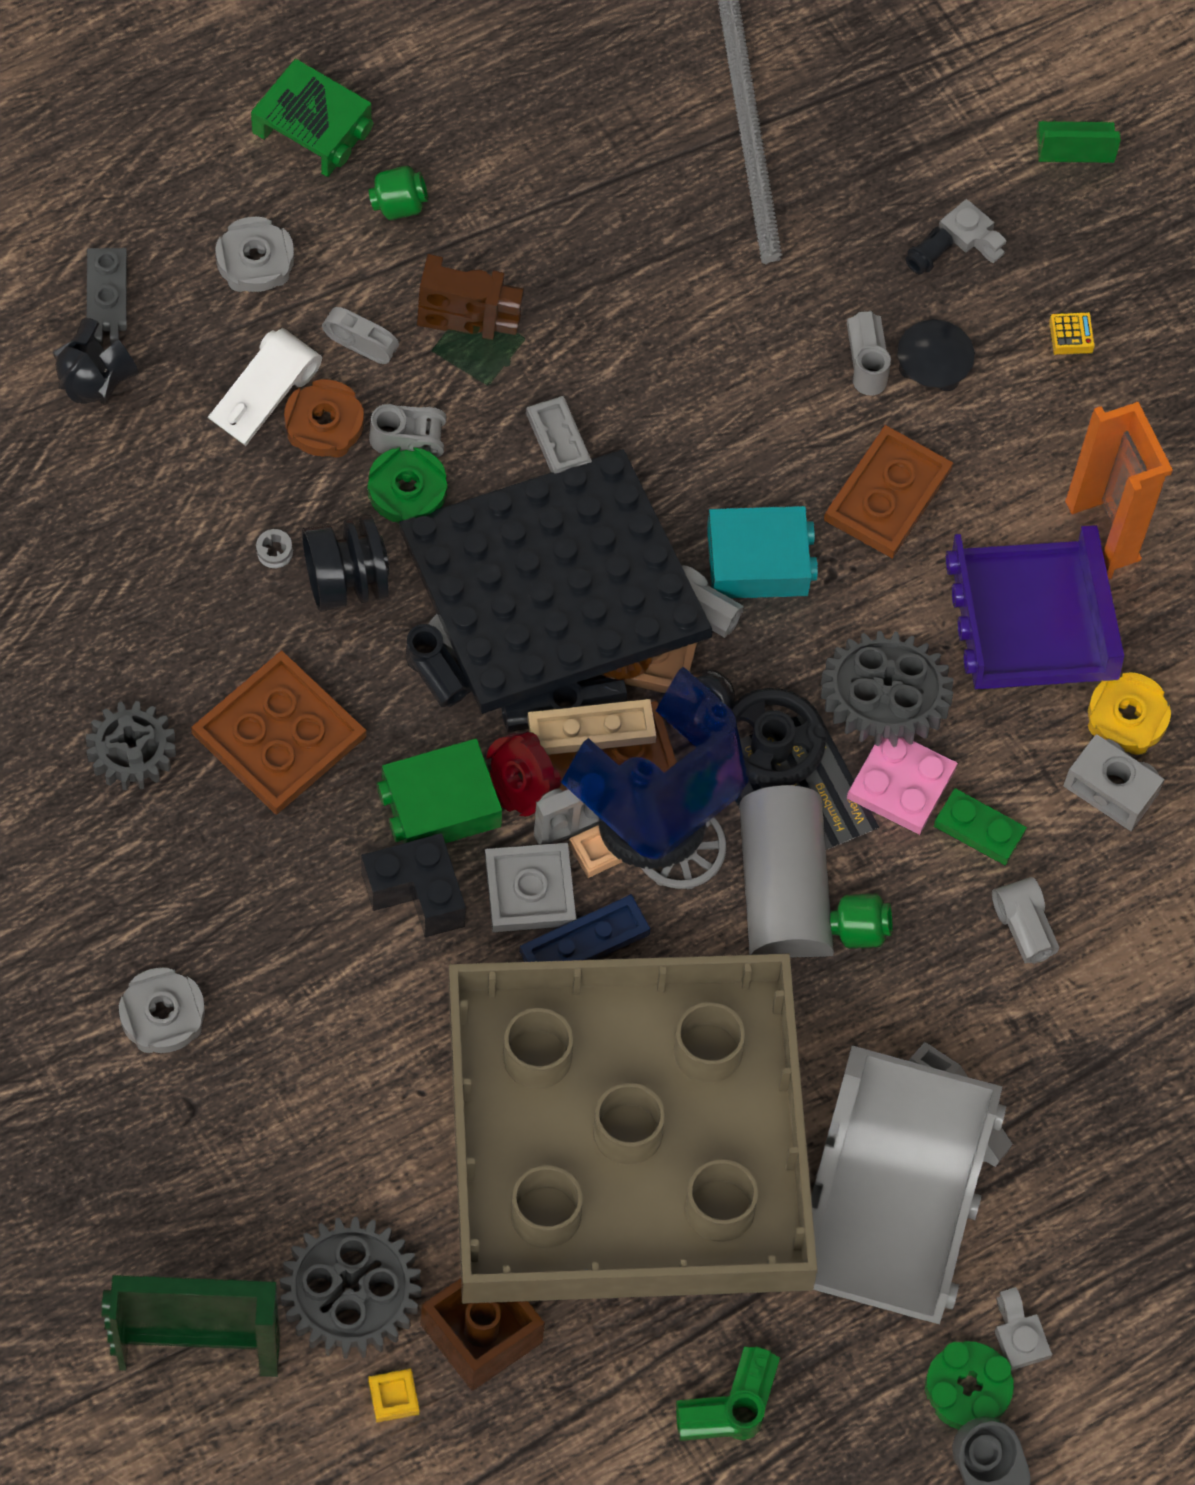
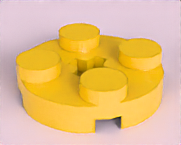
[1088,672,1171,755]

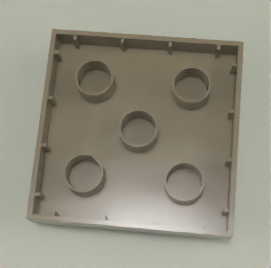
[448,954,817,1303]

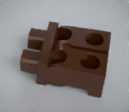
[417,254,524,342]

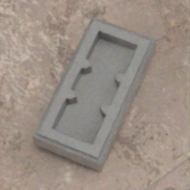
[526,396,592,474]

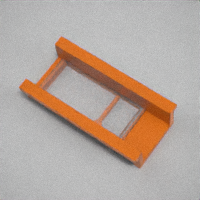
[1065,402,1173,579]

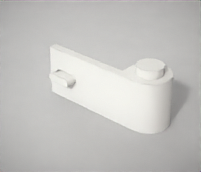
[208,328,322,446]

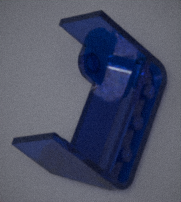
[561,667,748,859]

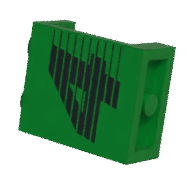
[251,58,373,177]

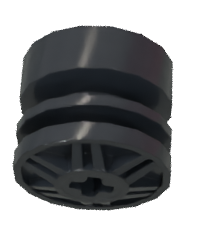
[302,515,389,612]

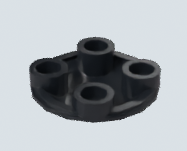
[897,319,975,391]

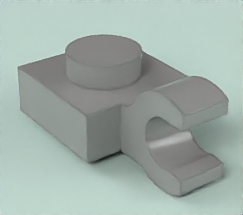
[939,199,1006,263]
[994,1287,1052,1371]

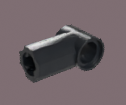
[406,624,471,708]

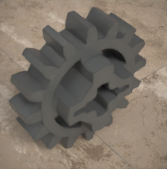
[86,701,176,790]

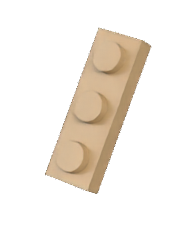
[528,699,656,755]

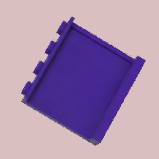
[946,525,1124,690]

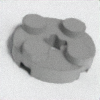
[215,217,294,292]
[119,968,205,1053]

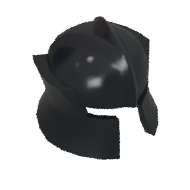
[52,318,139,405]

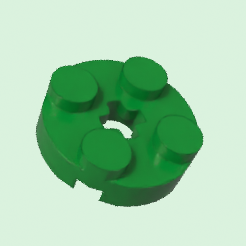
[367,447,448,524]
[925,1341,1014,1429]

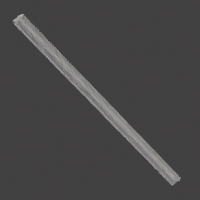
[718,0,782,264]

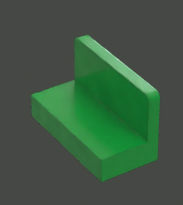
[1037,121,1121,163]

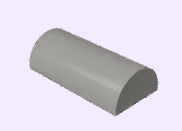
[739,785,834,957]

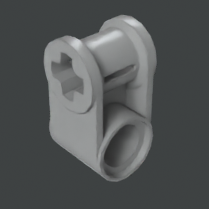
[369,404,447,458]

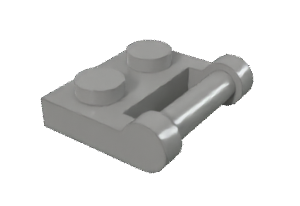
[534,771,608,845]

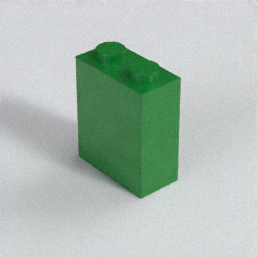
[376,738,502,844]

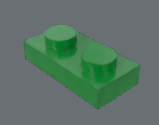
[933,788,1027,866]

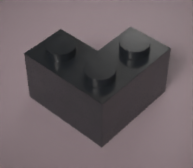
[361,833,466,938]

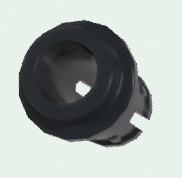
[905,226,954,275]

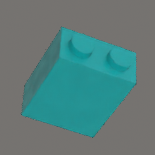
[707,506,818,598]

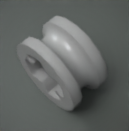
[256,529,293,569]

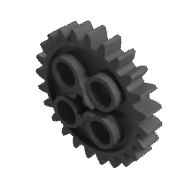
[821,631,954,747]
[280,1217,421,1359]

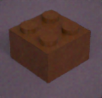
[420,1278,545,1391]

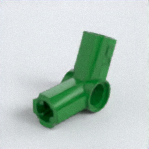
[676,1346,780,1441]

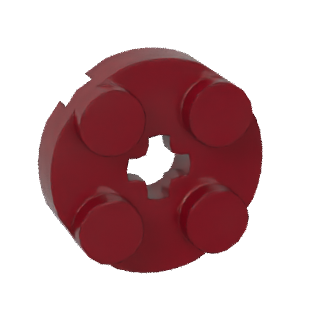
[486,731,561,817]

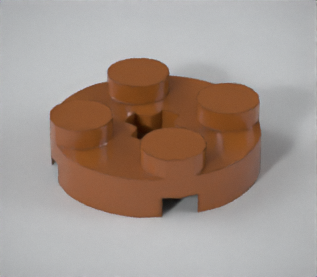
[284,379,364,458]

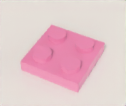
[847,737,958,835]

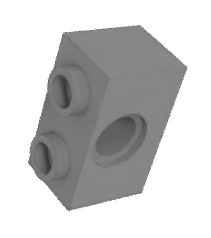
[1063,734,1165,831]

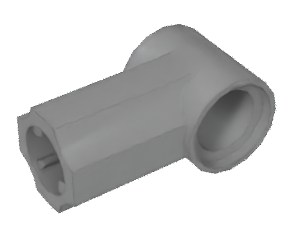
[847,311,891,396]
[682,565,744,638]
[992,877,1059,964]

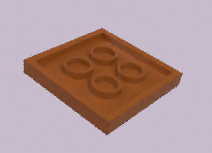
[191,650,366,815]

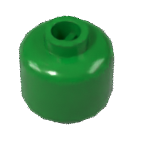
[369,165,428,221]
[830,893,893,949]

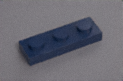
[519,894,651,962]

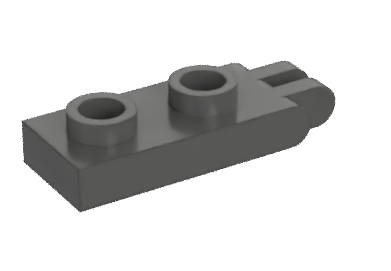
[87,248,127,345]

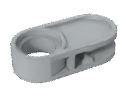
[322,307,399,364]

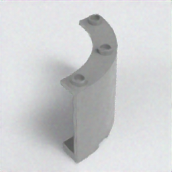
[811,1046,1006,1325]

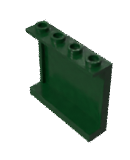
[102,1275,280,1377]

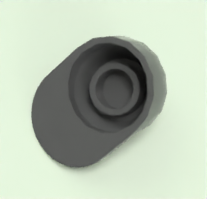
[952,1416,1030,1485]

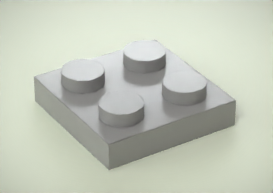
[485,843,576,932]

